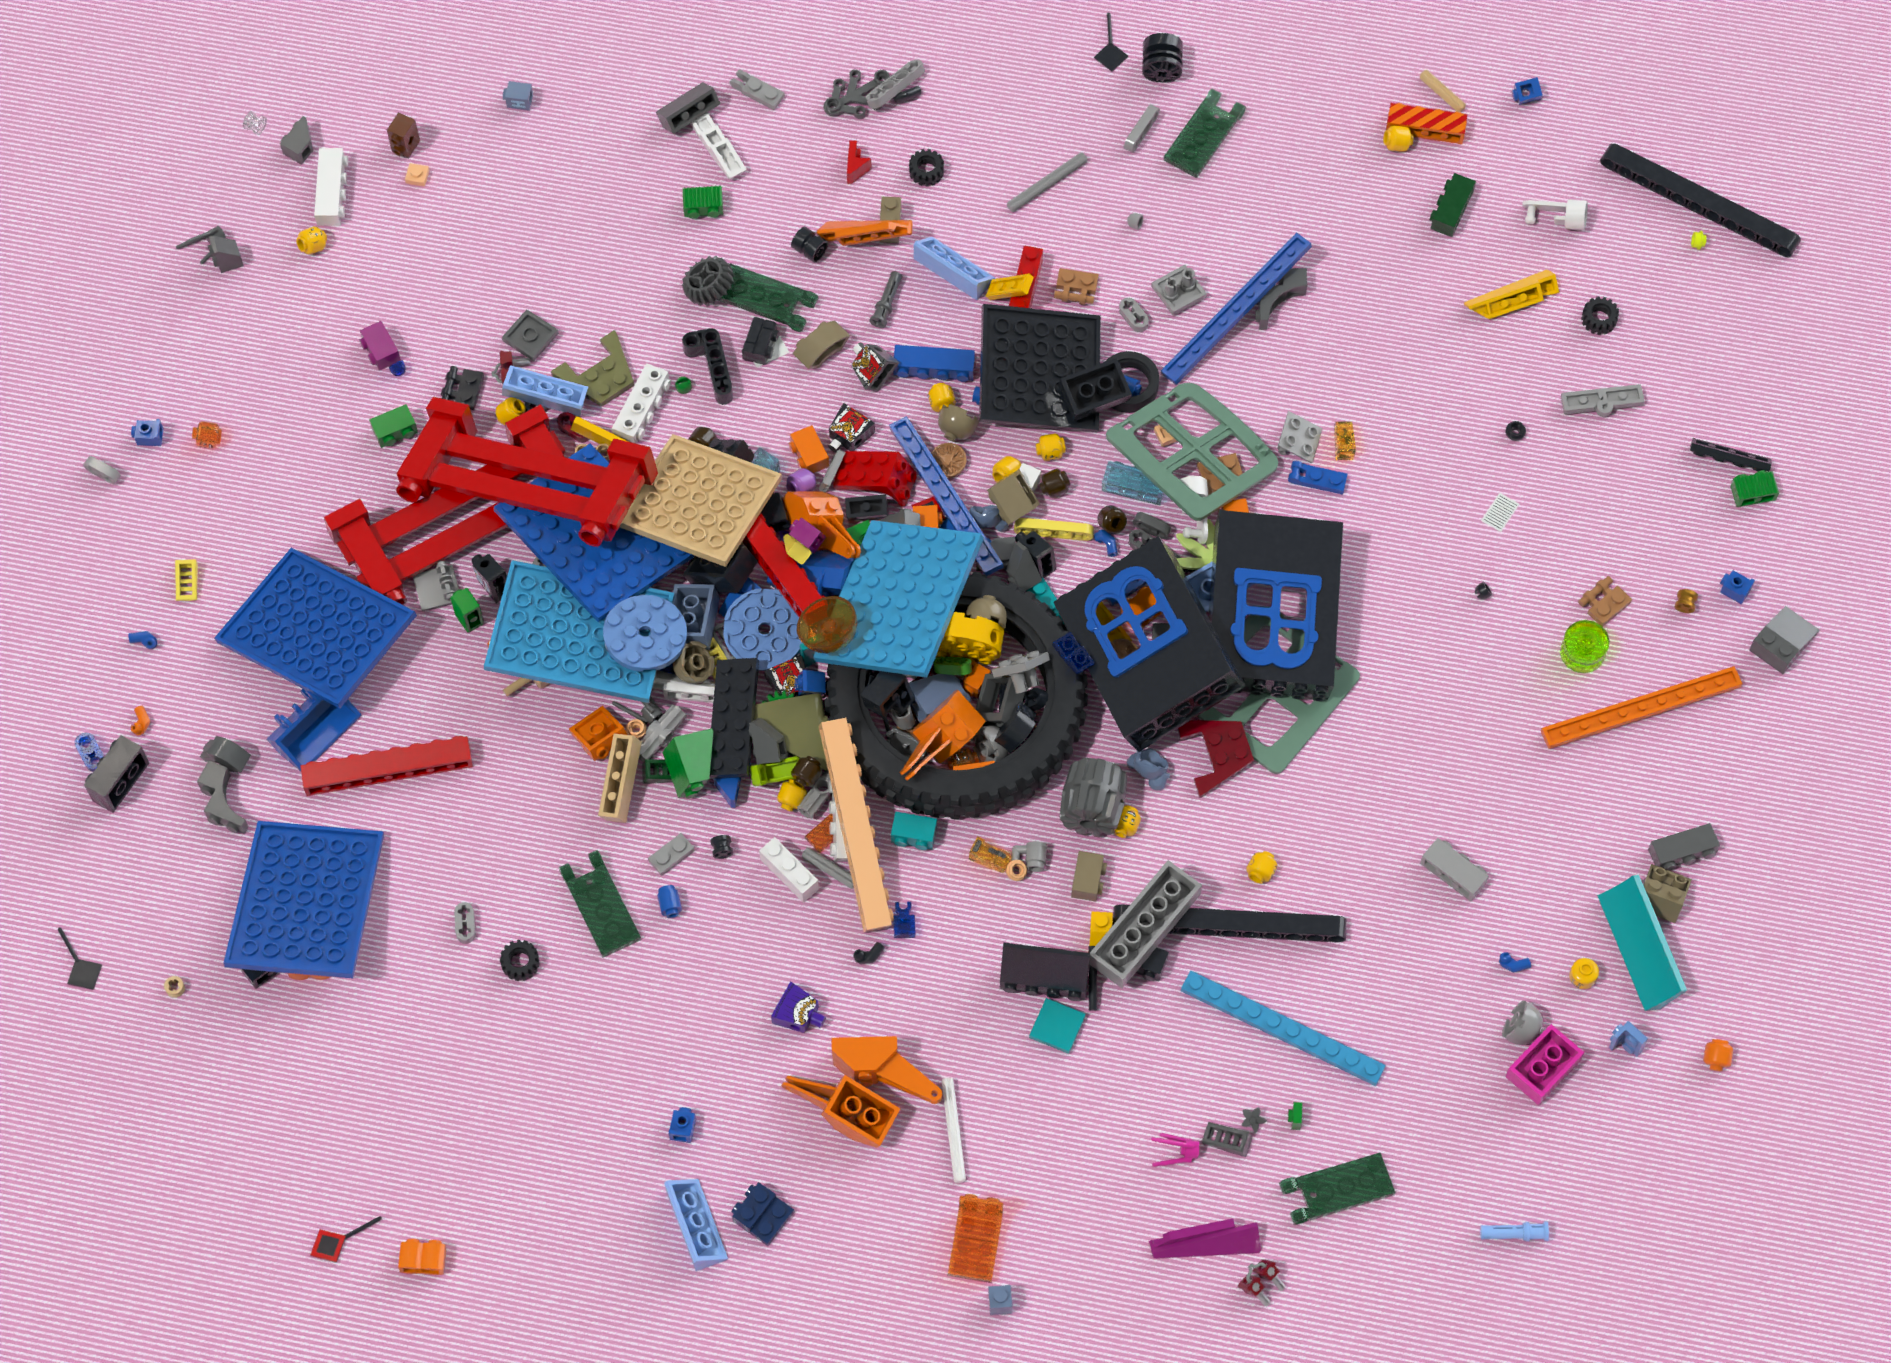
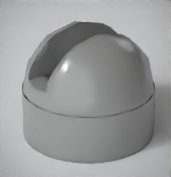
[1127,213,1143,230]

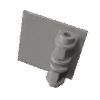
[1277,411,1323,463]
[413,561,459,611]

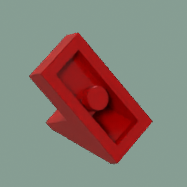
[847,140,872,184]

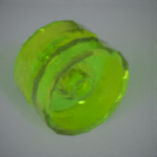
[1560,620,1610,673]

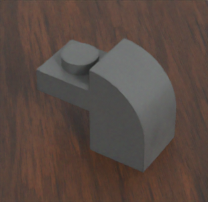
[200,736,251,773]

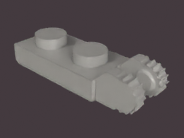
[730,70,785,110]

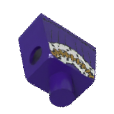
[771,981,826,1033]

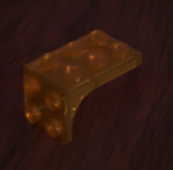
[948,1194,1004,1283]

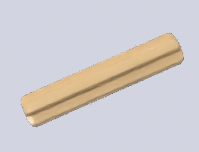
[1419,70,1466,112]

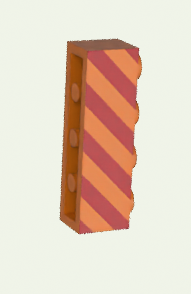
[1386,103,1468,145]

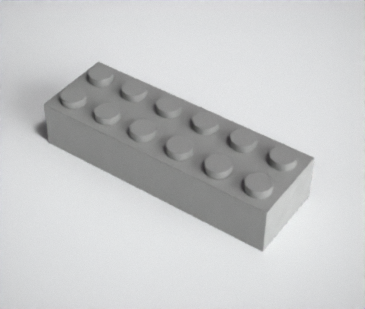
[1089,860,1202,988]

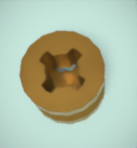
[1674,589,1698,614]

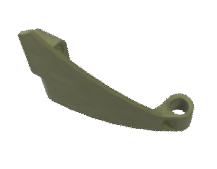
[754,694,828,771]

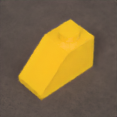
[1089,911,1113,946]

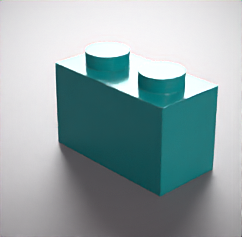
[891,811,937,850]

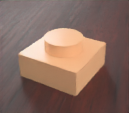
[405,163,430,187]
[1154,425,1177,447]

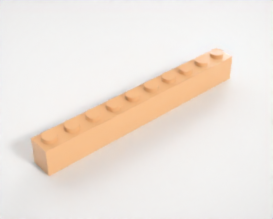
[818,718,894,933]

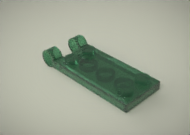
[1163,89,1246,178]
[717,263,819,332]
[558,850,641,958]
[1279,1152,1396,1225]

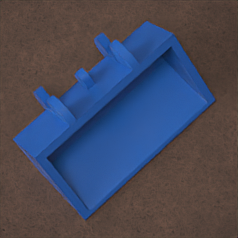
[767,551,855,602]
[266,689,362,771]

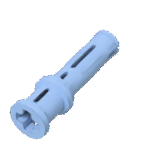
[1480,1221,1549,1242]

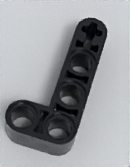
[682,328,733,405]

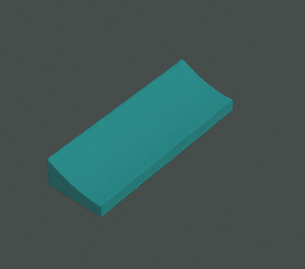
[1597,875,1688,1011]

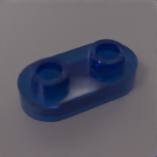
[75,732,105,772]

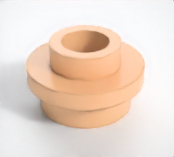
[626,719,647,739]
[1006,860,1027,881]

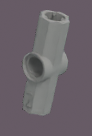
[639,705,686,762]
[797,770,832,819]

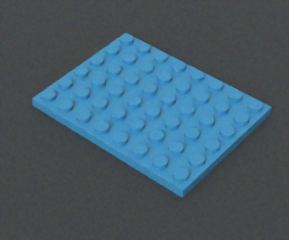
[813,520,984,677]
[484,560,674,703]

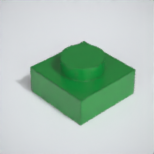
[1288,1102,1302,1130]

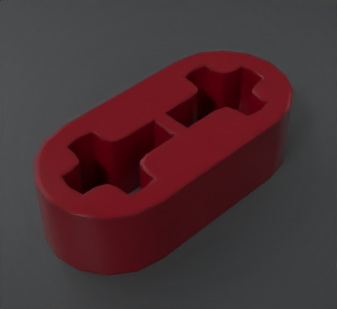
[557,412,590,443]

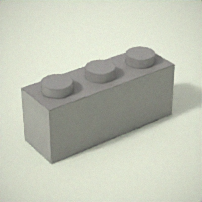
[1420,838,1489,901]

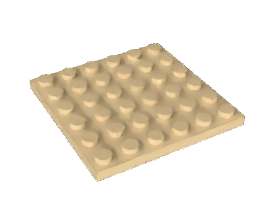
[620,434,782,567]

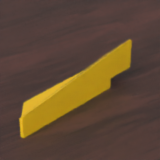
[1464,270,1559,319]

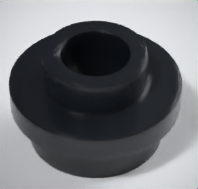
[1505,421,1526,441]

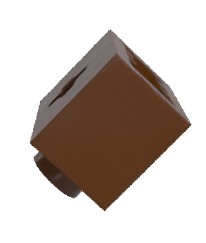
[387,112,420,159]

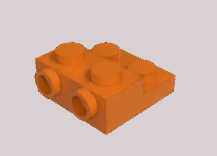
[569,705,627,761]

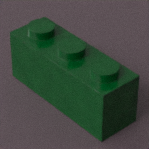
[1429,173,1476,237]

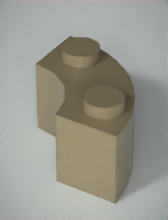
[792,320,851,369]

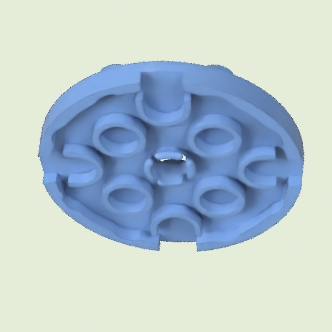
[723,588,807,671]
[603,595,687,672]

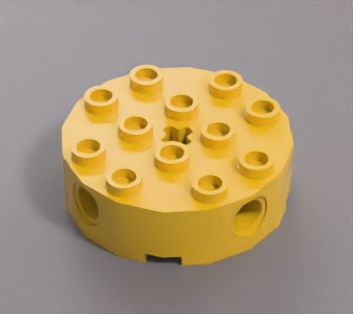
[935,612,1004,664]

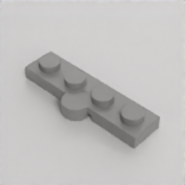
[1560,384,1645,417]

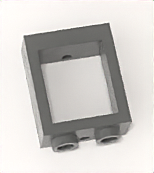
[976,674,1025,728]

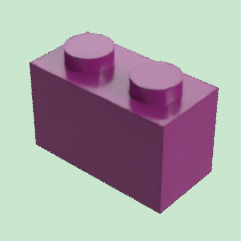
[359,321,401,371]
[789,517,826,554]

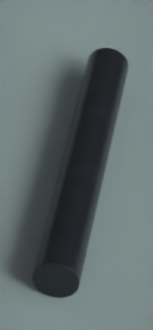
[1088,946,1097,1011]

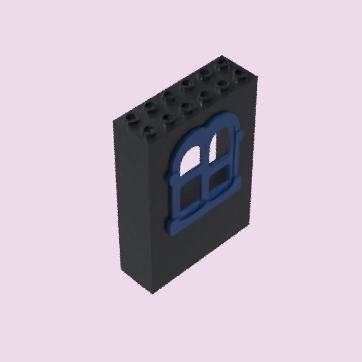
[1209,510,1343,701]
[1053,536,1246,752]

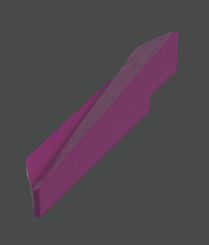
[1149,1218,1261,1259]

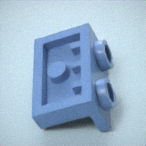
[1609,1021,1648,1057]

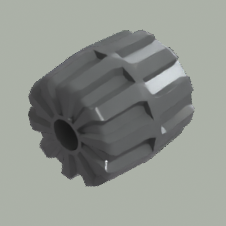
[1060,758,1127,837]

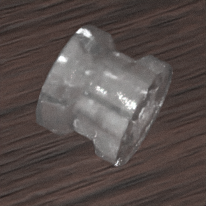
[243,111,267,135]

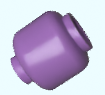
[786,468,816,491]

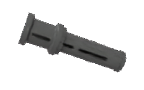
[869,271,903,328]

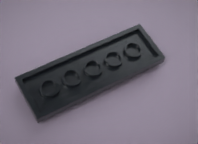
[709,658,759,779]

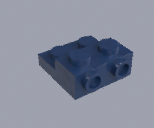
[731,1182,794,1246]

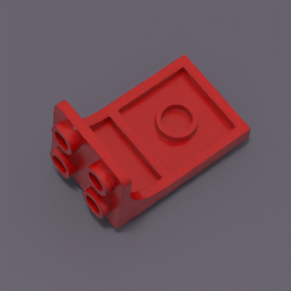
[832,451,917,506]

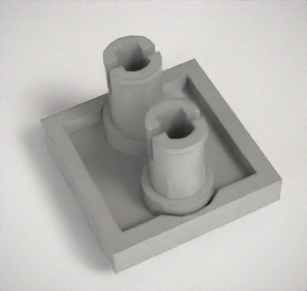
[1151,265,1207,316]
[992,650,1050,694]

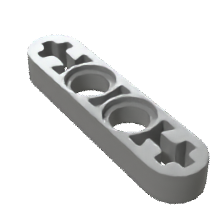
[866,60,925,109]

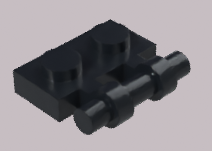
[441,366,484,410]

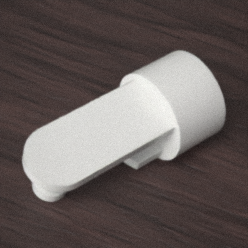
[1522,199,1588,230]
[1180,476,1208,544]

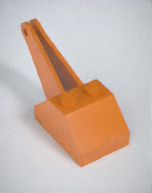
[782,491,861,558]
[900,690,986,780]
[831,1036,942,1104]
[781,1075,900,1148]

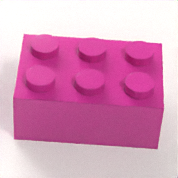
[1505,1024,1585,1105]

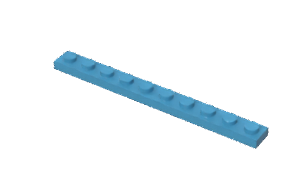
[1181,970,1386,1086]

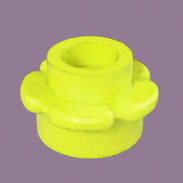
[1691,230,1706,250]

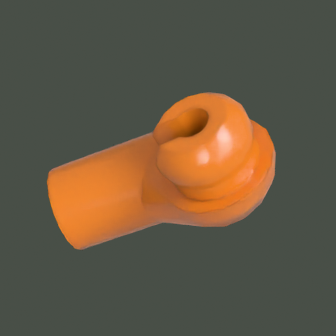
[131,705,150,735]

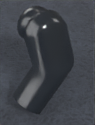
[893,86,922,103]
[853,942,885,964]

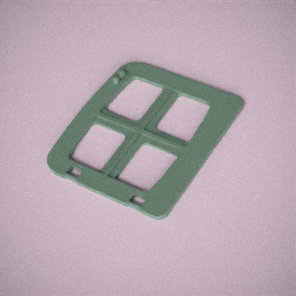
[1106,383,1278,521]
[1197,607,1360,774]

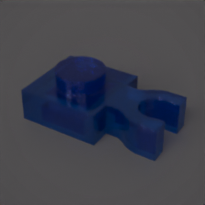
[893,902,916,938]

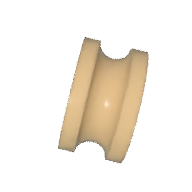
[164,976,185,998]

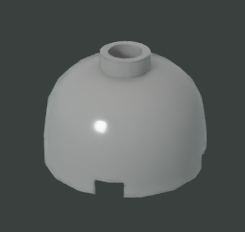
[971,725,1010,763]
[1502,1001,1543,1045]

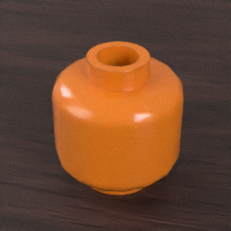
[1703,1039,1733,1072]

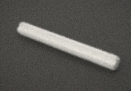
[942,1078,966,1183]

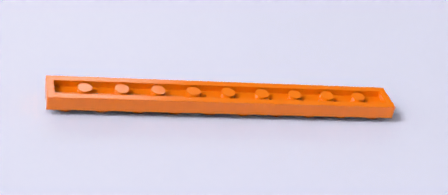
[1541,666,1743,749]

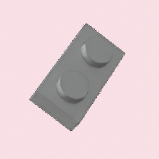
[648,833,695,876]

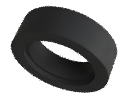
[1105,351,1159,413]

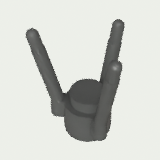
[176,226,226,264]
[612,696,663,725]

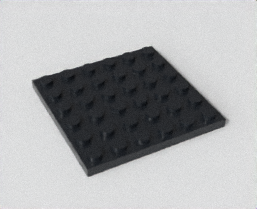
[979,304,1101,433]

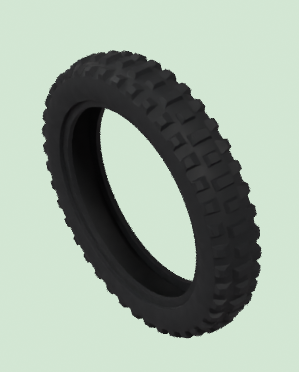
[825,572,1088,819]

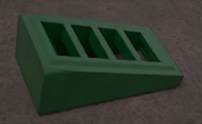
[642,759,672,784]

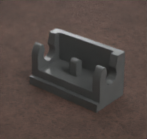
[885,727,928,763]

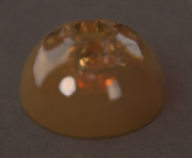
[797,596,857,654]

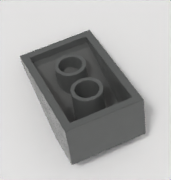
[1749,606,1819,674]

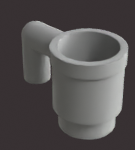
[1011,841,1047,872]

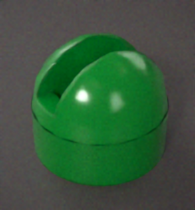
[675,376,692,394]

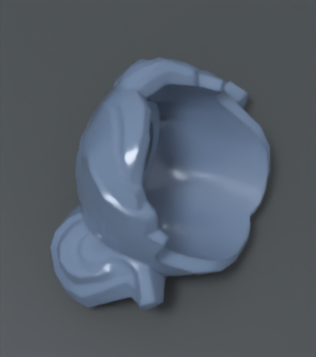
[969,505,1009,532]
[1127,748,1170,791]

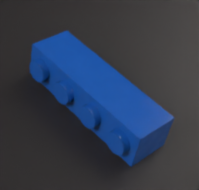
[893,345,975,382]

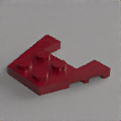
[1177,720,1254,798]

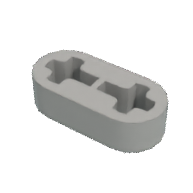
[1119,298,1149,332]
[83,456,121,484]
[454,902,476,944]

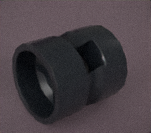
[791,226,828,263]

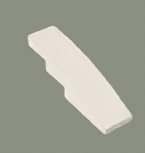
[690,112,747,180]

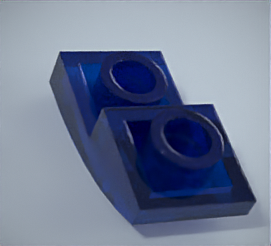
[1052,632,1095,674]

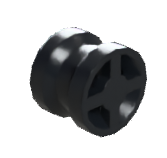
[710,835,734,859]

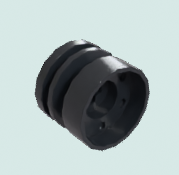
[1142,33,1183,83]

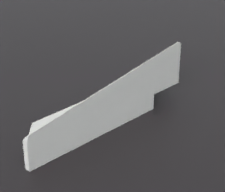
[652,669,715,703]

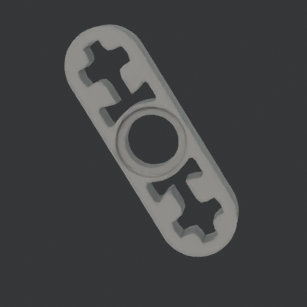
[1124,104,1160,153]

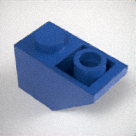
[794,670,826,696]

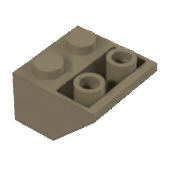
[987,469,1040,525]
[1643,864,1692,923]

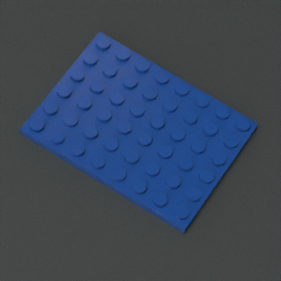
[494,443,694,622]
[214,547,417,709]
[223,821,384,979]

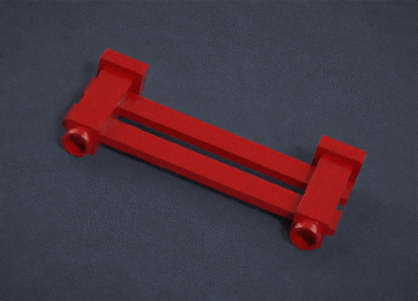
[396,397,658,547]
[324,404,565,605]

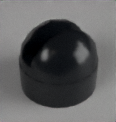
[1475,581,1492,600]

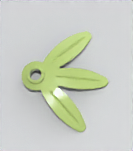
[1176,519,1215,570]

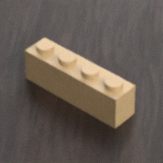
[598,733,642,823]

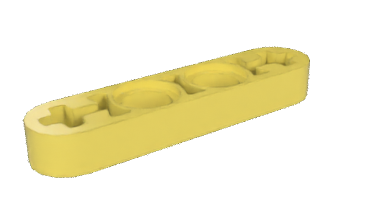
[1014,518,1094,541]

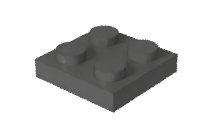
[502,309,559,362]

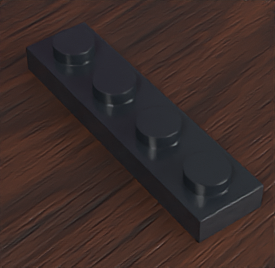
[1690,438,1772,472]

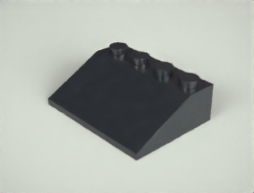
[1000,942,1090,1001]

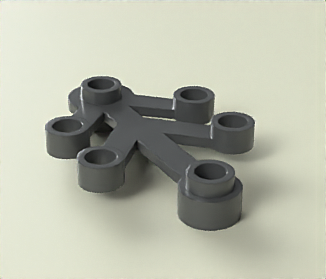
[823,69,890,119]

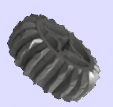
[681,256,734,306]

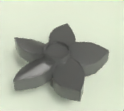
[1241,1107,1267,1133]

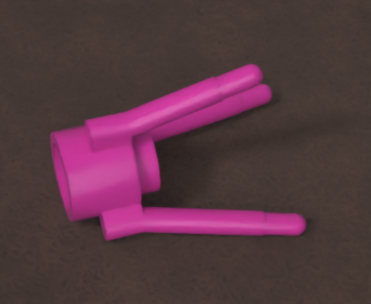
[1151,1133,1199,1167]

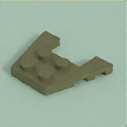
[551,330,634,407]

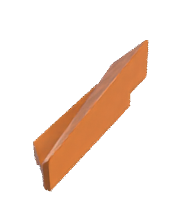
[817,220,913,246]

